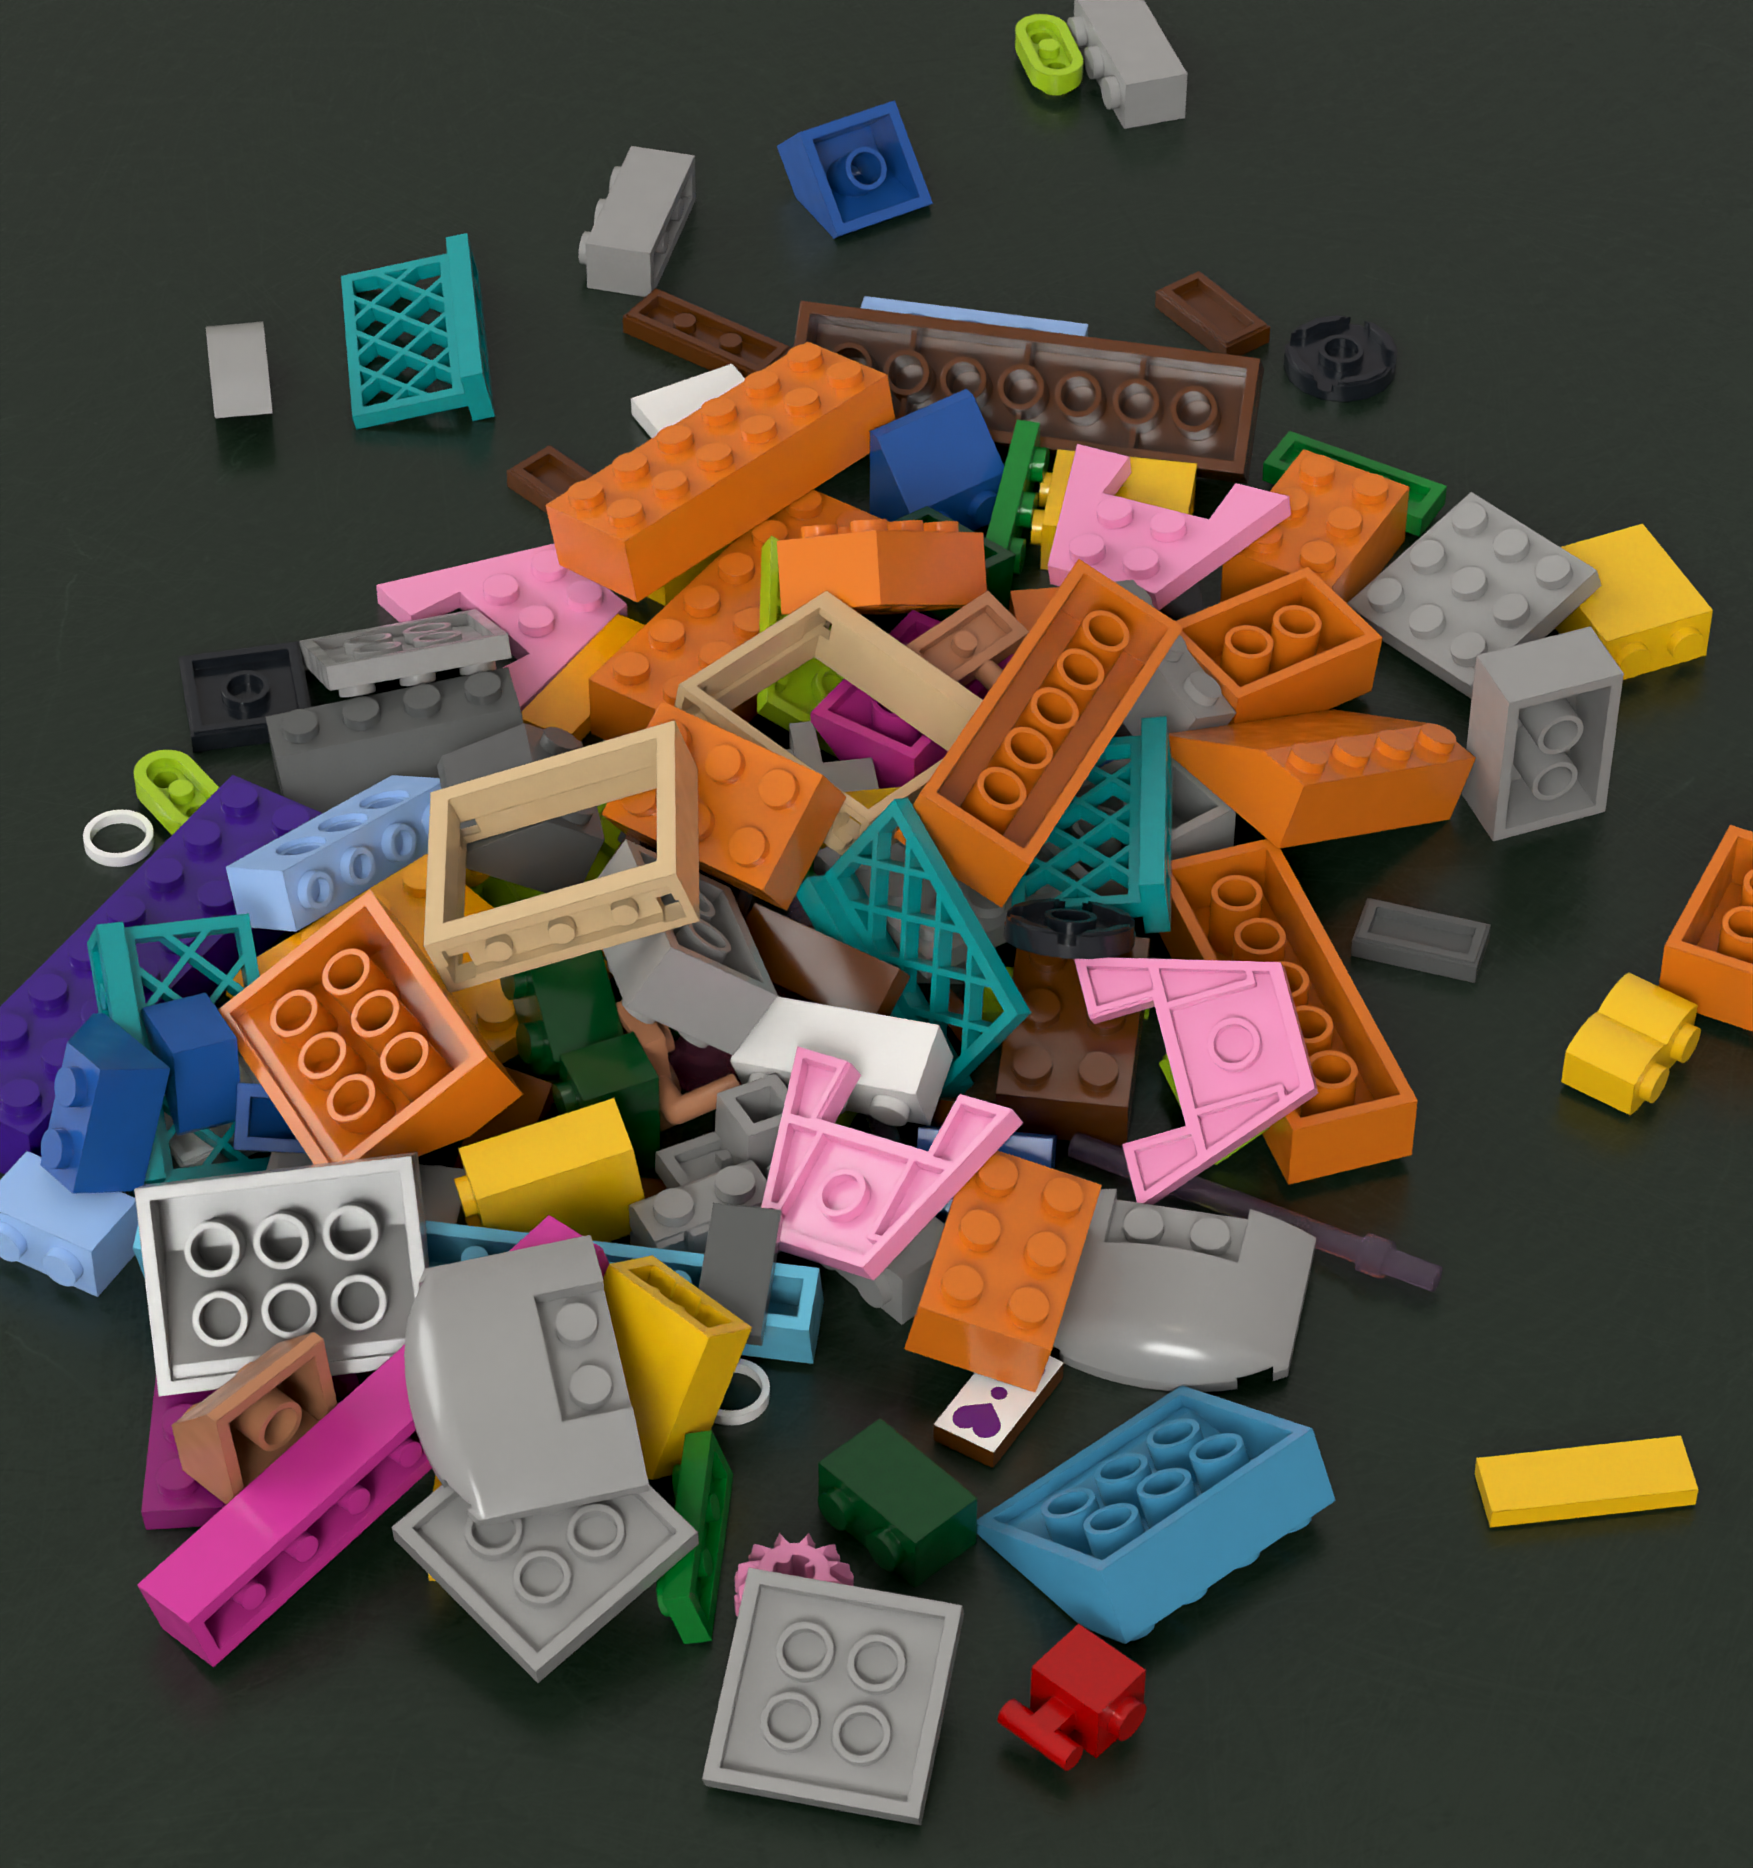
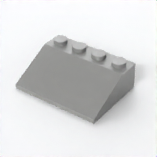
[134,1152,429,1396]

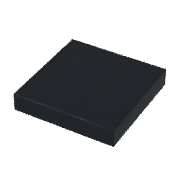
[179,641,311,753]

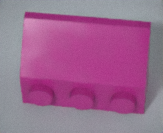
[810,610,1014,789]

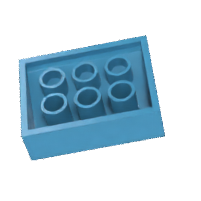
[977,1386,1336,1644]

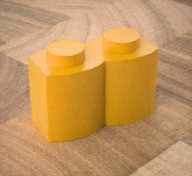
[1561,972,1701,1115]

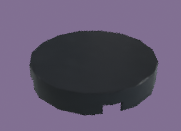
[1284,315,1398,402]
[1004,898,1136,959]

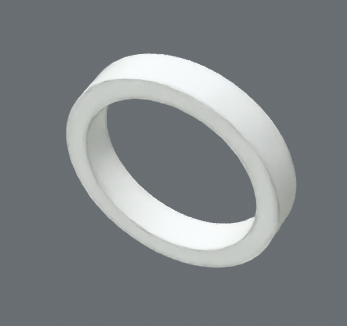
[83,810,155,867]
[714,1358,770,1426]

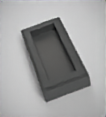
[1351,898,1491,983]
[699,1203,783,1346]

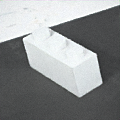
[730,996,953,1126]

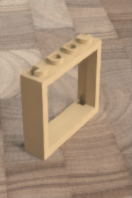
[674,591,983,868]
[424,720,700,993]

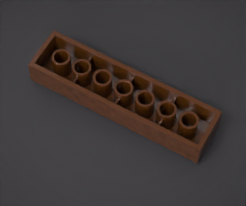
[794,301,1264,484]

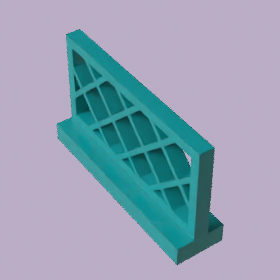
[341,233,495,430]
[1011,716,1173,933]
[796,798,1031,1097]
[87,913,270,1197]

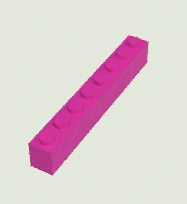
[137,1215,610,1667]

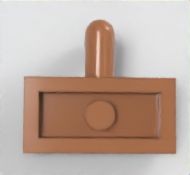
[906,591,1029,691]
[616,1000,740,1132]

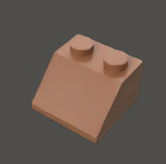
[171,1332,338,1505]

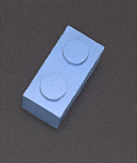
[0,1151,138,1297]

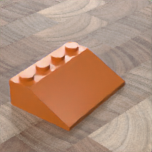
[1169,709,1476,849]
[218,890,523,1164]

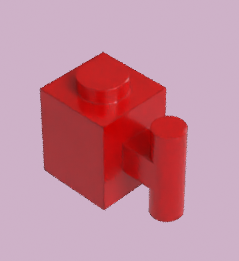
[997,1624,1146,1771]

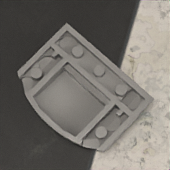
[1053,1189,1316,1392]
[404,1235,649,1527]

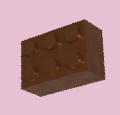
[996,937,1150,1146]

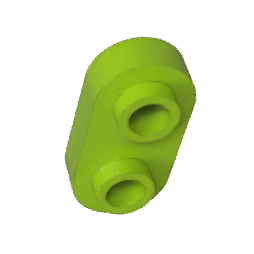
[1015,14,1083,96]
[134,750,219,835]

